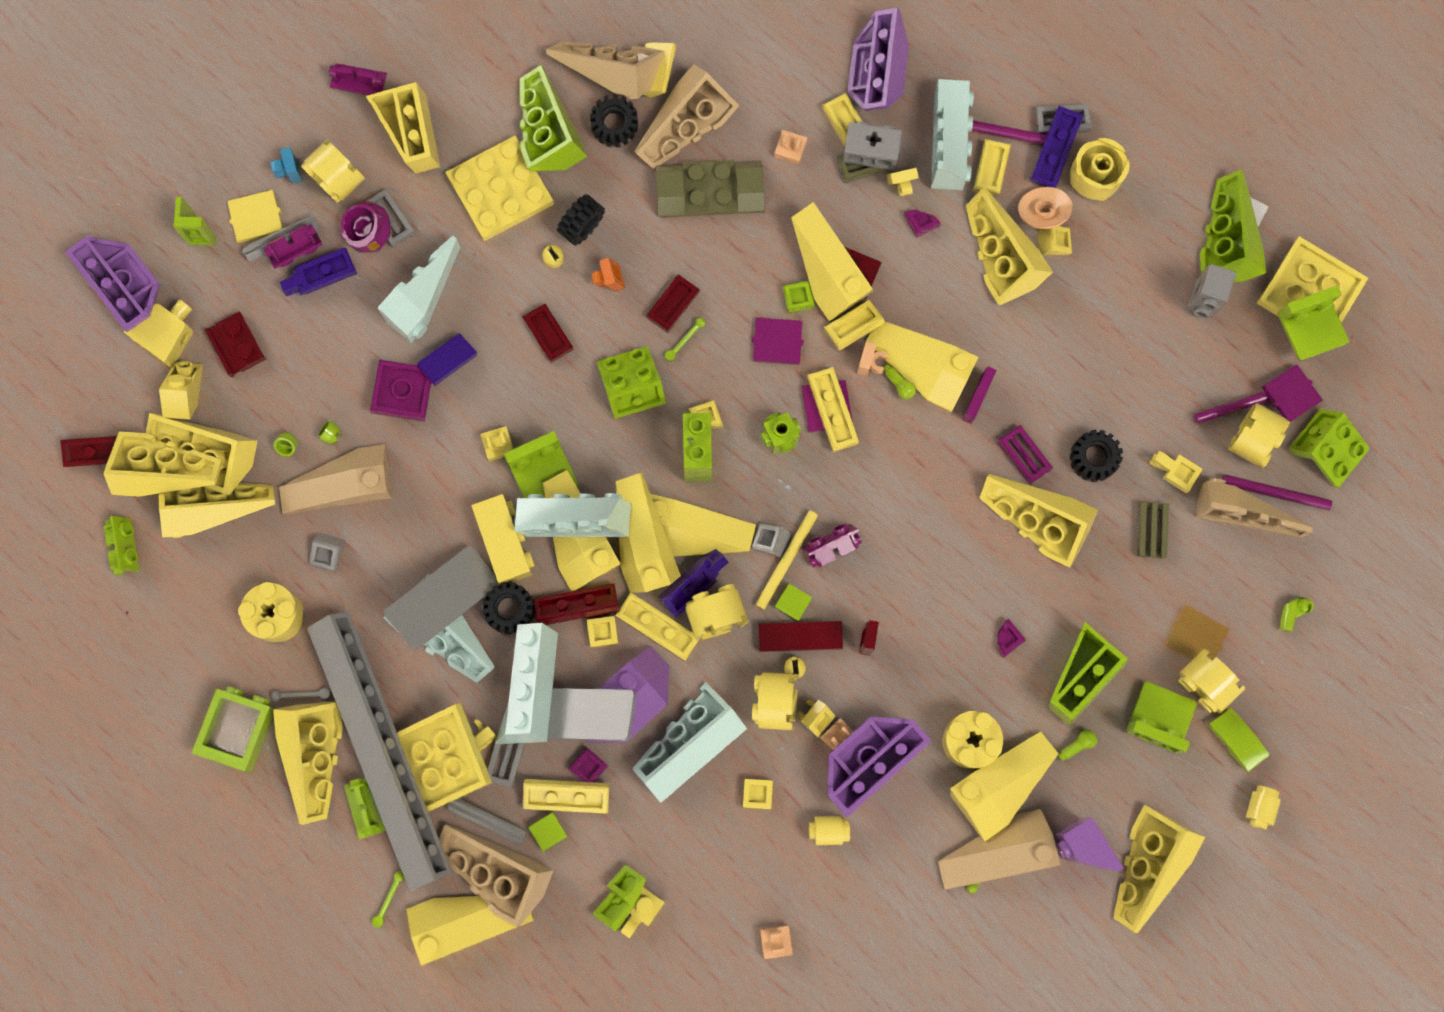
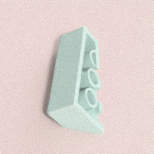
[931,79,974,190]
[514,493,631,537]
[495,623,558,744]
[632,682,747,803]

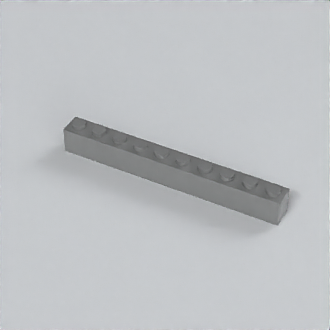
[307,611,452,892]

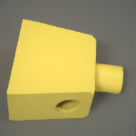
[124,299,193,368]

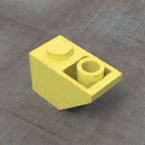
[159,361,203,419]

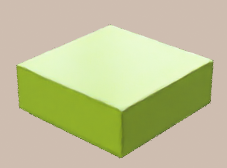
[782,281,815,314]
[774,584,813,622]
[528,812,568,852]

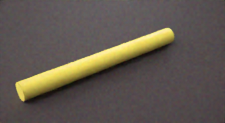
[755,510,818,610]

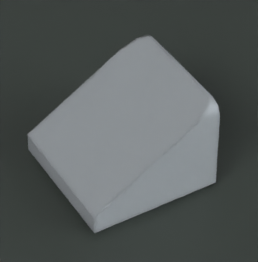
[751,522,791,559]
[309,533,345,572]

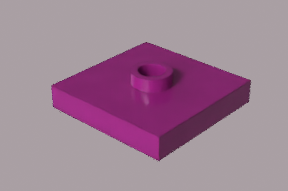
[370,359,431,422]

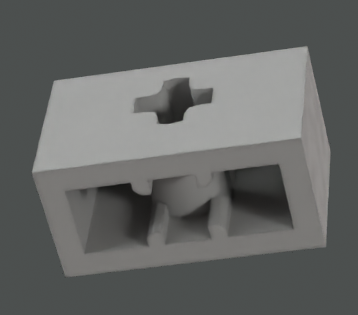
[843,121,902,170]
[1186,264,1237,318]

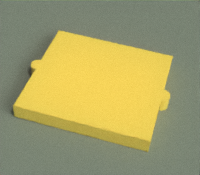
[227,190,283,243]

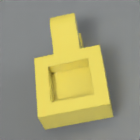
[1149,451,1202,493]
[620,887,665,939]

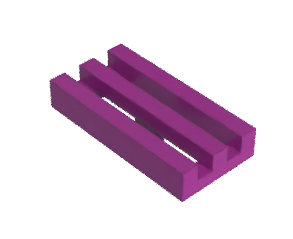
[962,366,997,424]
[997,425,1053,485]

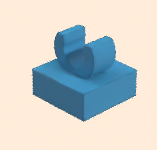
[270,147,303,184]

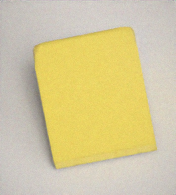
[1037,226,1072,256]

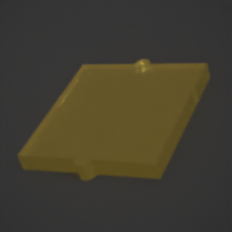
[1165,605,1229,660]

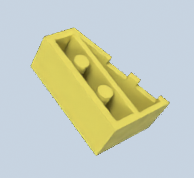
[366,82,441,174]

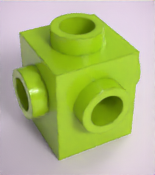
[760,412,802,454]

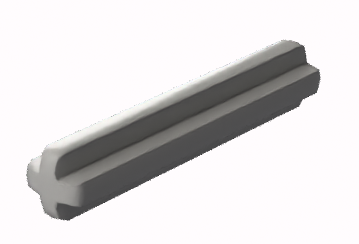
[242,215,319,261]
[447,798,527,844]

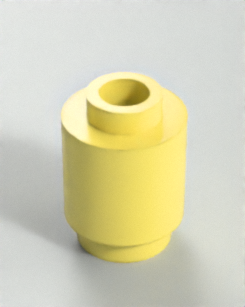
[1245,785,1281,830]
[809,816,850,845]

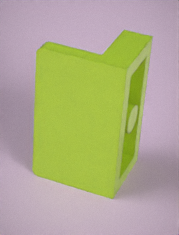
[173,196,216,246]

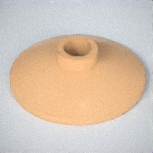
[1018,187,1072,229]

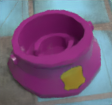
[341,200,391,253]

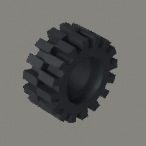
[590,95,638,148]
[557,194,605,246]
[1070,430,1123,482]
[482,582,535,635]

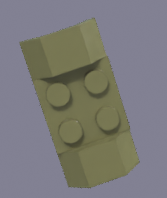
[656,160,764,218]

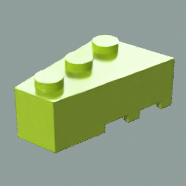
[1048,622,1128,726]

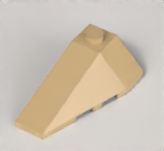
[546,41,664,99]

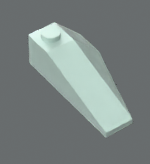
[378,235,460,343]
[383,573,495,683]

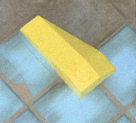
[965,188,1053,305]
[146,413,258,495]
[103,431,222,497]
[980,474,1098,568]
[159,482,275,538]
[650,494,756,557]
[273,701,343,825]
[950,732,1059,842]

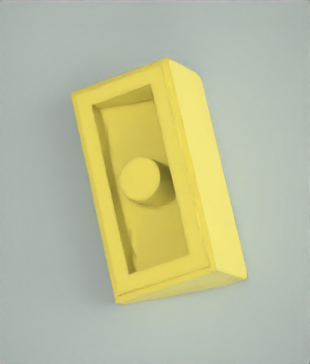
[643,43,676,98]

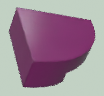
[904,210,941,238]
[997,619,1026,658]

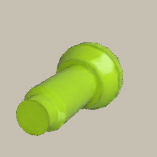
[883,364,916,400]
[1058,730,1098,762]

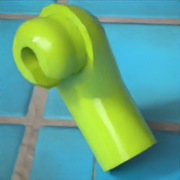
[1279,597,1314,632]

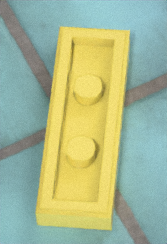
[807,367,859,452]
[615,593,700,661]
[523,779,610,814]

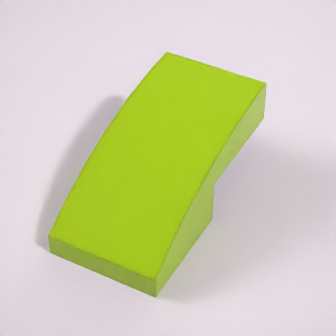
[1209,708,1270,773]
[592,864,646,932]

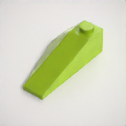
[520,65,588,171]
[1200,169,1266,282]

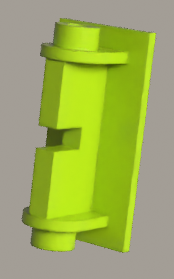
[103,516,140,575]
[344,778,386,840]

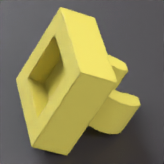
[886,168,919,196]
[480,426,514,462]
[797,700,836,738]
[474,719,497,752]

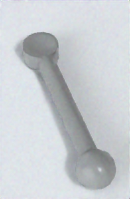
[271,688,331,702]

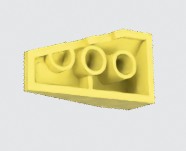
[791,202,874,322]
[866,321,979,412]
[543,470,621,591]
[615,472,681,593]
[1113,804,1205,933]
[406,896,534,966]

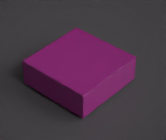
[568,748,608,783]

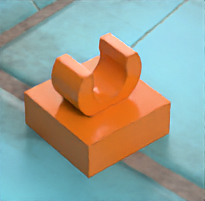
[591,257,625,291]

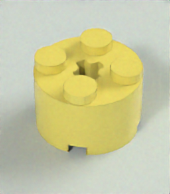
[1070,138,1130,201]
[301,139,366,203]
[1228,403,1290,469]
[238,582,304,642]
[685,584,749,640]
[1177,649,1245,713]
[752,672,798,731]
[942,711,1003,770]

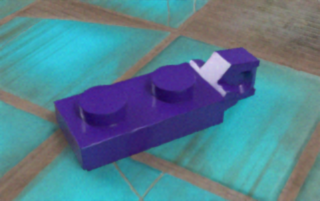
[279,247,357,297]
[658,549,729,618]

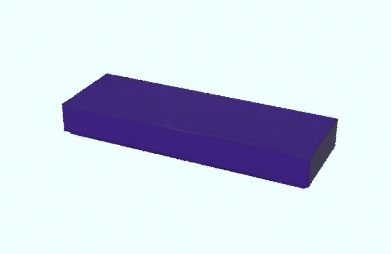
[1029,106,1083,188]

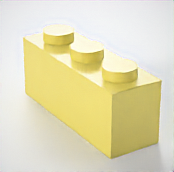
[471,494,535,585]

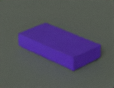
[417,333,477,386]

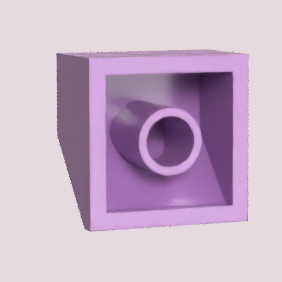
[1053,817,1123,871]

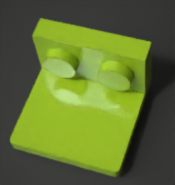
[1277,285,1349,361]
[597,346,666,419]
[1288,408,1370,488]
[504,431,578,498]
[1125,681,1197,754]

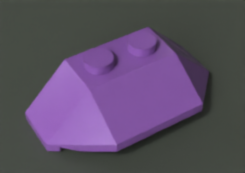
[848,7,909,111]
[65,236,161,332]
[586,646,669,743]
[827,717,932,817]

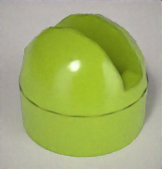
[317,420,342,444]
[273,432,298,457]

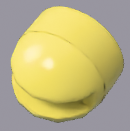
[542,244,564,268]
[784,656,806,679]

